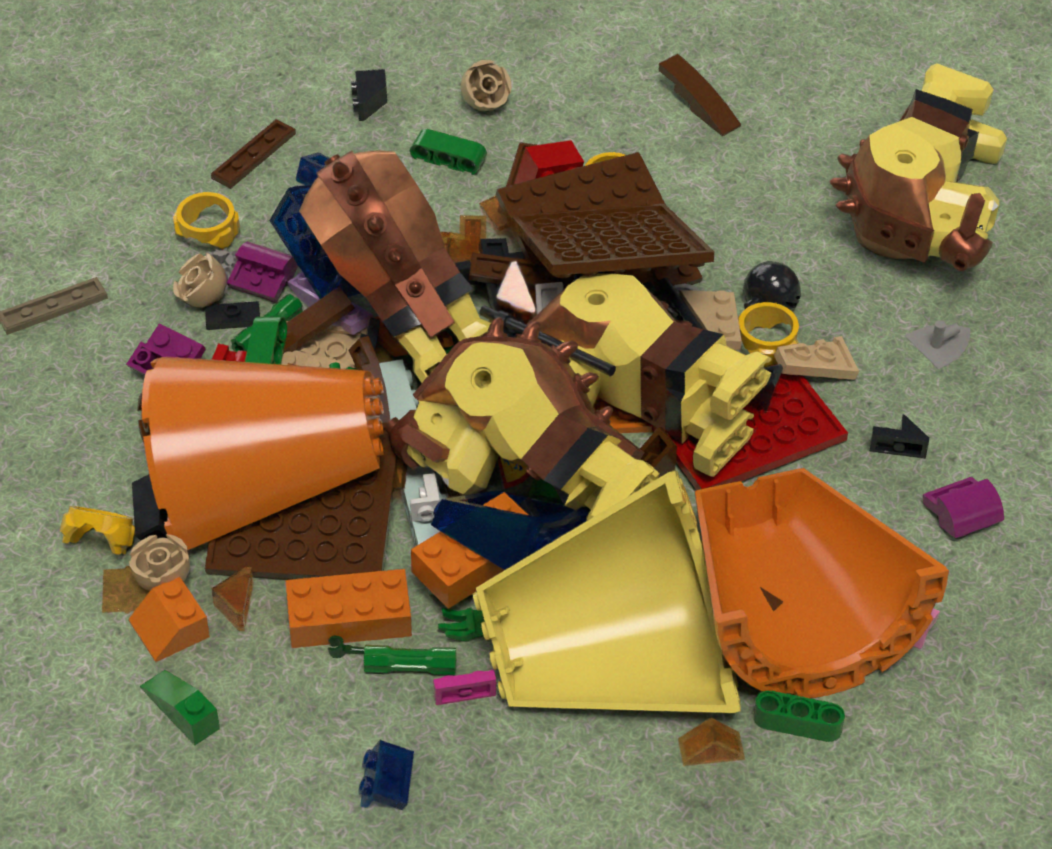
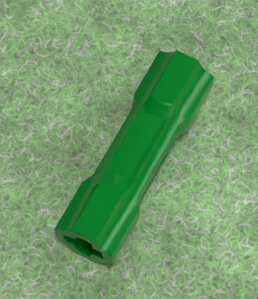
[230,294,303,352]
[364,645,457,675]

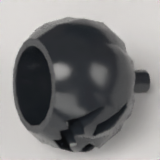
[743,261,801,312]

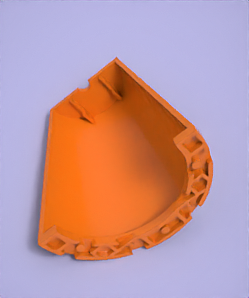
[142,357,384,550]
[695,468,949,698]

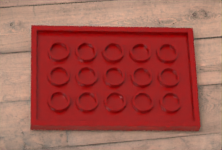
[646,364,848,490]

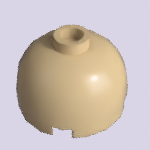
[460,60,512,111]
[173,253,227,308]
[129,534,190,591]

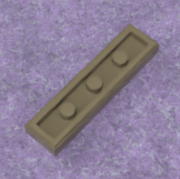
[0,277,108,335]

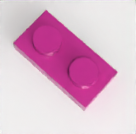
[433,670,496,705]

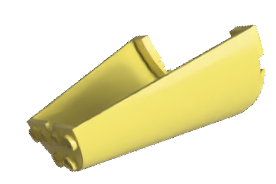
[473,470,741,713]

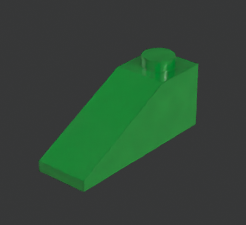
[140,670,220,746]

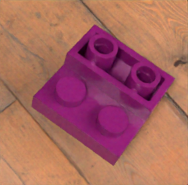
[227,241,301,303]
[126,323,206,375]
[923,477,1004,538]

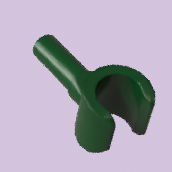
[328,635,365,658]

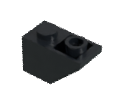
[351,69,387,121]

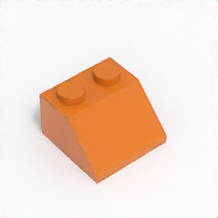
[128,576,210,663]

